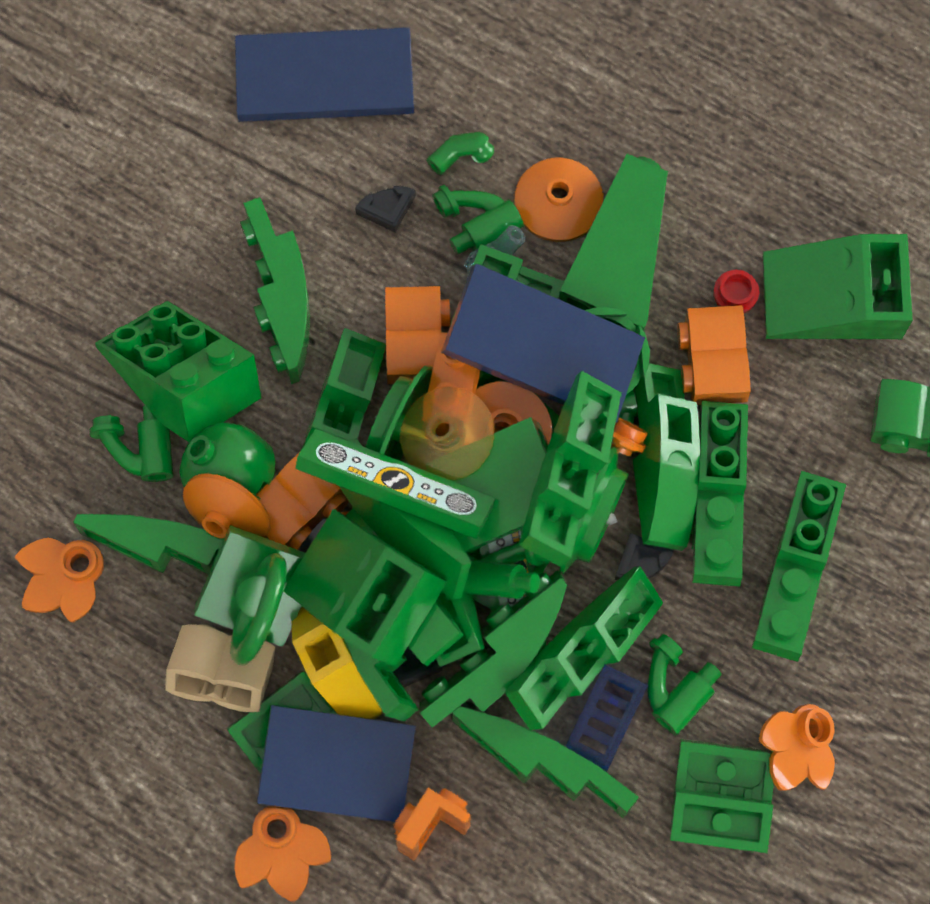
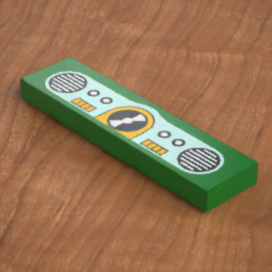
[295,429,495,539]

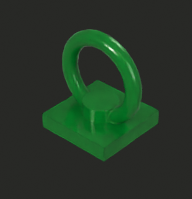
[194,525,306,665]

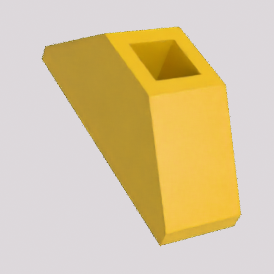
[292,606,383,720]

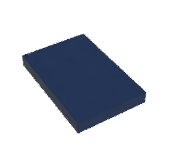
[256,705,416,822]

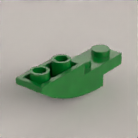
[240,197,310,385]
[633,363,700,551]
[692,401,748,587]
[751,471,846,662]
[419,570,567,727]

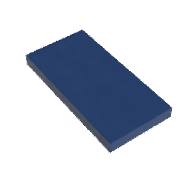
[235,27,414,122]
[441,263,645,423]

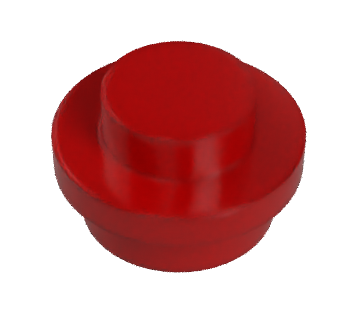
[713,270,759,313]

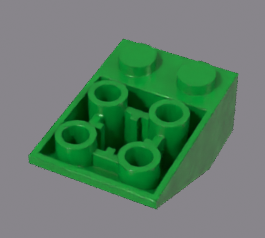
[762,234,913,339]
[95,300,262,442]
[283,509,447,666]

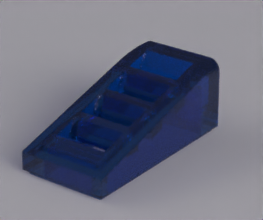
[565,664,648,772]

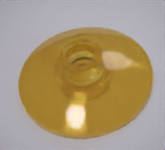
[400,387,495,481]

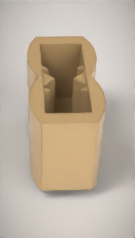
[165,624,275,712]

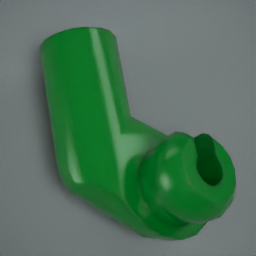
[426,131,495,175]

